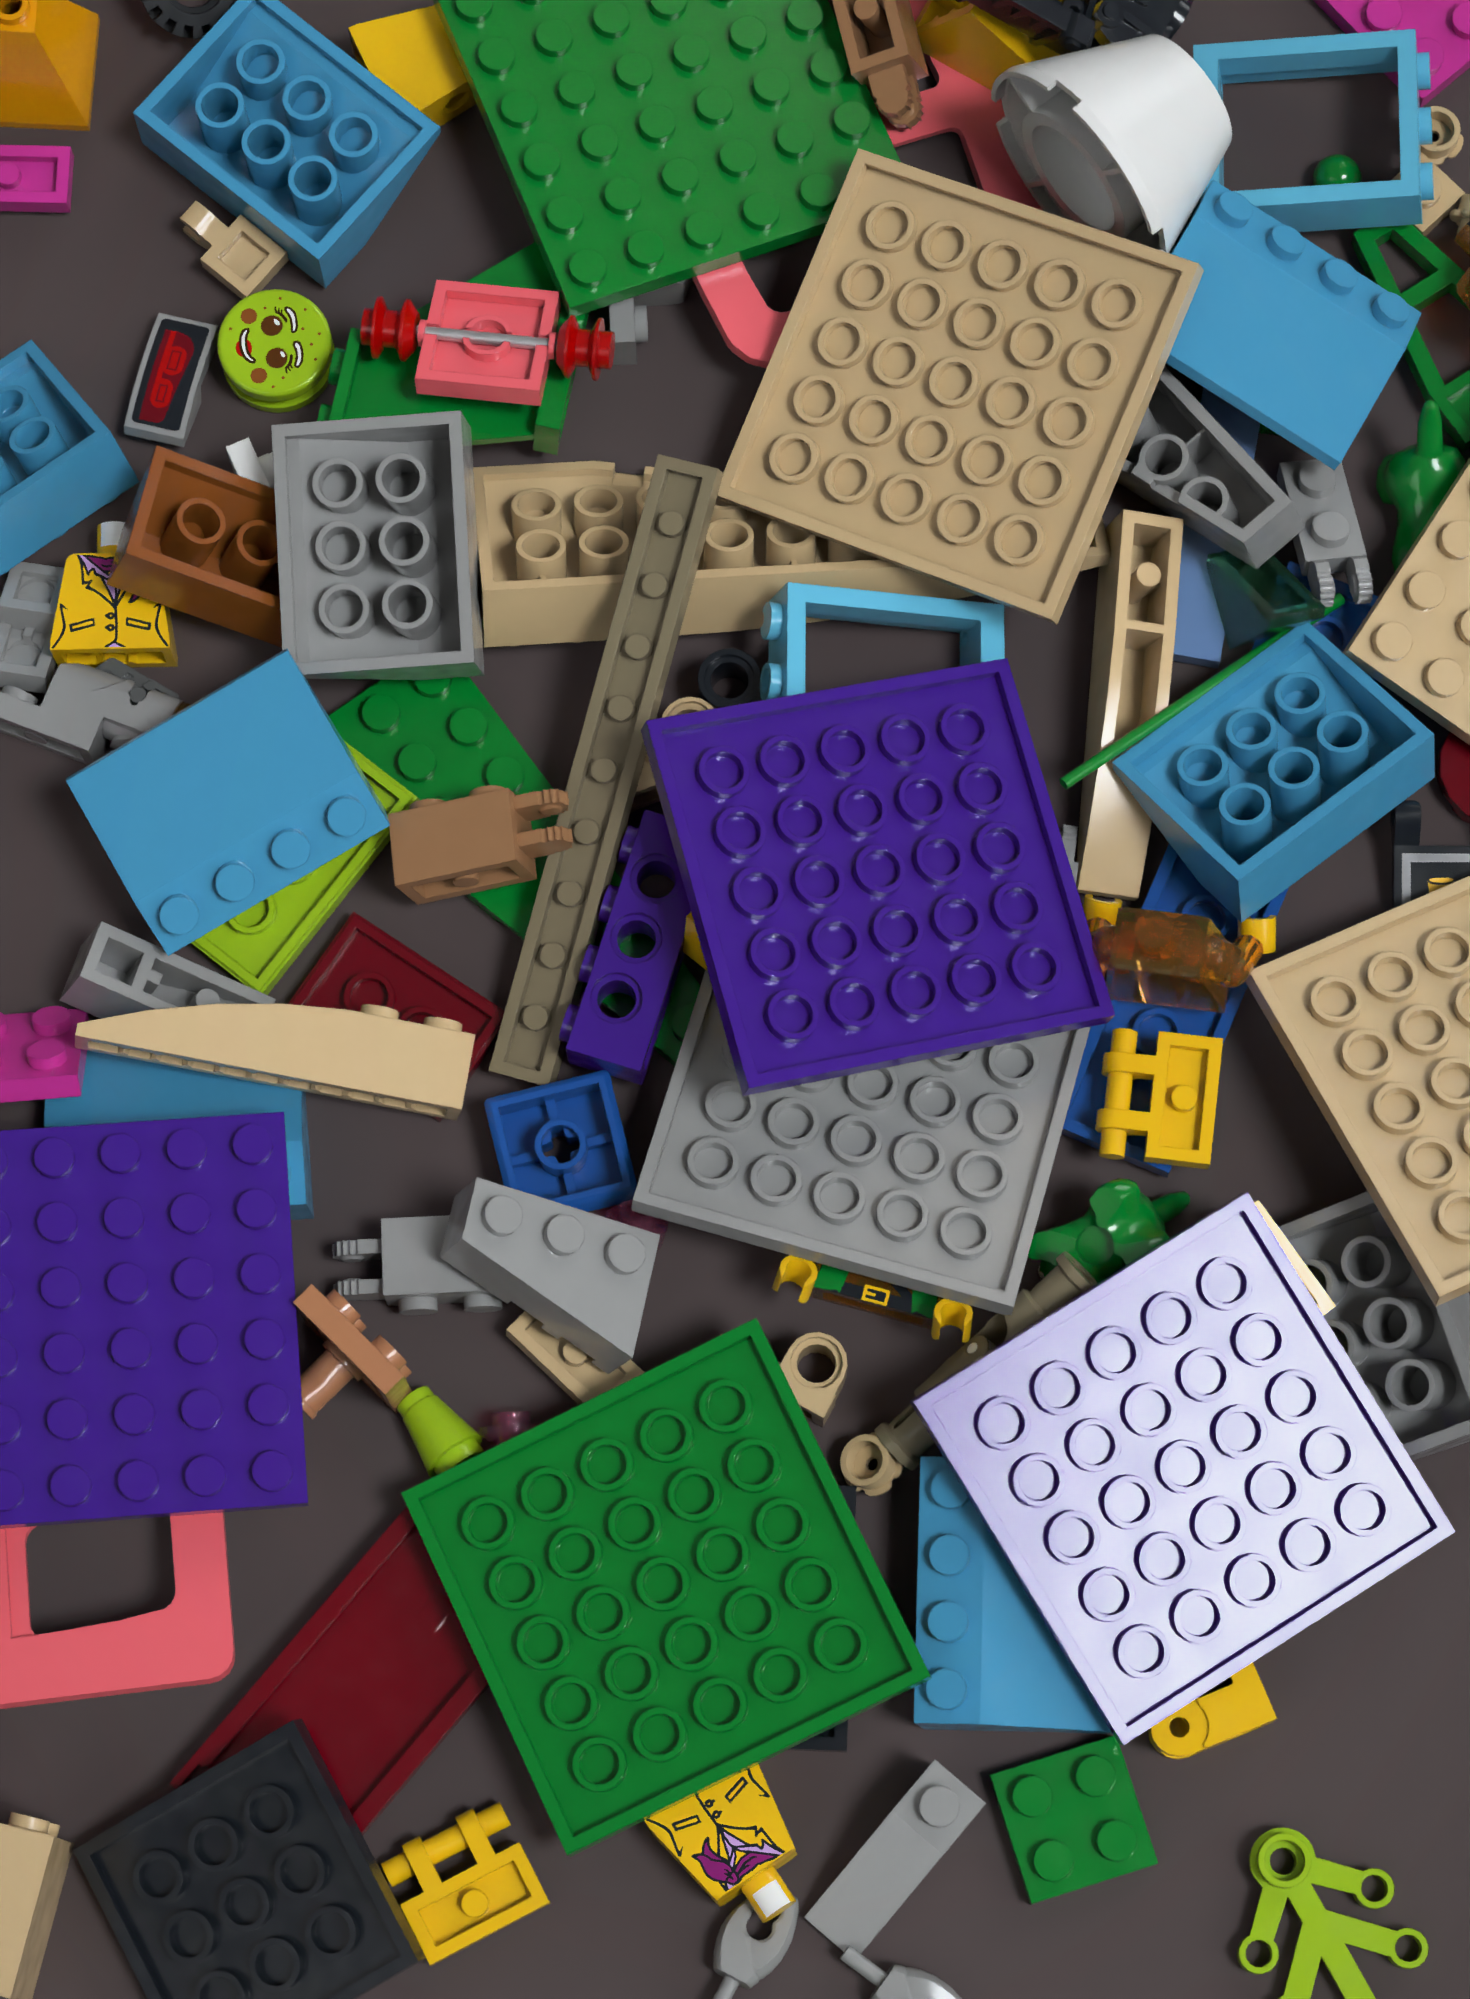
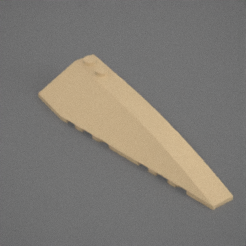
[473,461,1111,648]

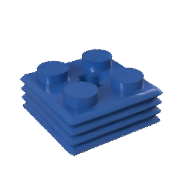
[484,1070,637,1212]

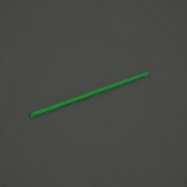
[1059,593,1345,789]

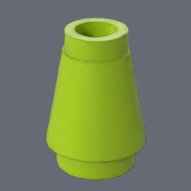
[397,1386,485,1477]

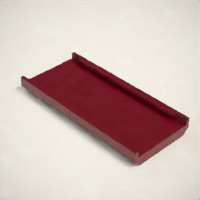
[169,1506,489,1835]

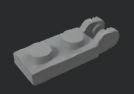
[1277,459,1373,608]

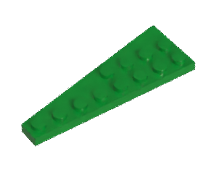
[329,677,701,1066]

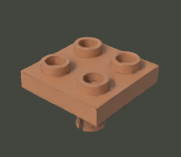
[293,1284,412,1420]

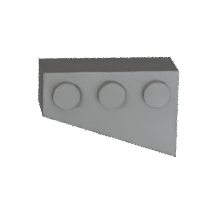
[440,1177,660,1374]

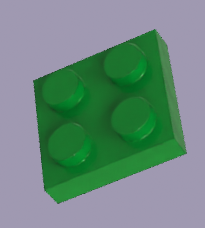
[989,1736,1158,1905]

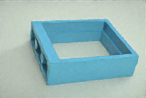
[1193,29,1434,232]
[760,582,1005,700]

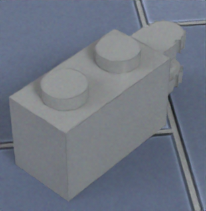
[332,1215,503,1316]

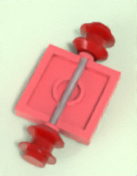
[360,279,615,406]

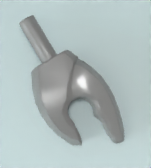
[713,1896,799,1999]
[840,1945,962,1999]

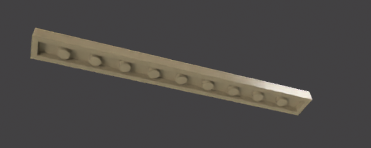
[488,454,724,1085]

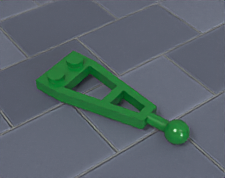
[1313,154,1470,452]

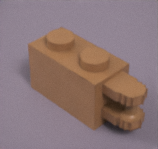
[832,0,929,130]
[388,785,573,905]

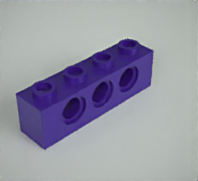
[559,810,691,1085]

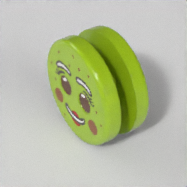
[217,289,335,413]

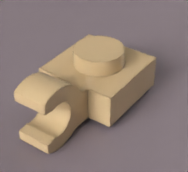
[180,201,289,299]

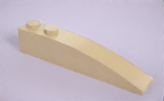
[75,1004,476,1121]

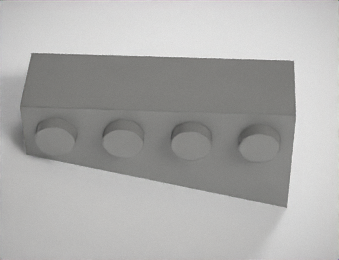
[1117,366,1304,569]

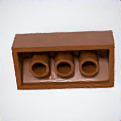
[107,445,282,648]

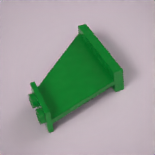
[317,242,589,455]

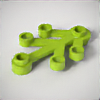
[1237,1827,1429,1999]

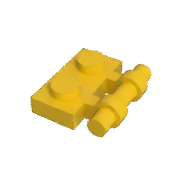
[1095,1028,1223,1170]
[381,1801,550,1966]

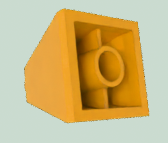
[0,0,100,131]

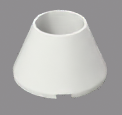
[991,34,1232,253]

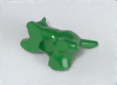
[1376,399,1466,573]
[1028,1178,1190,1283]

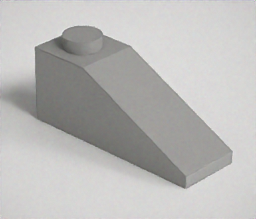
[59,921,276,1019]
[804,1760,986,1954]

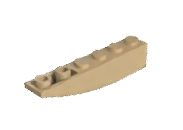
[1076,509,1184,901]

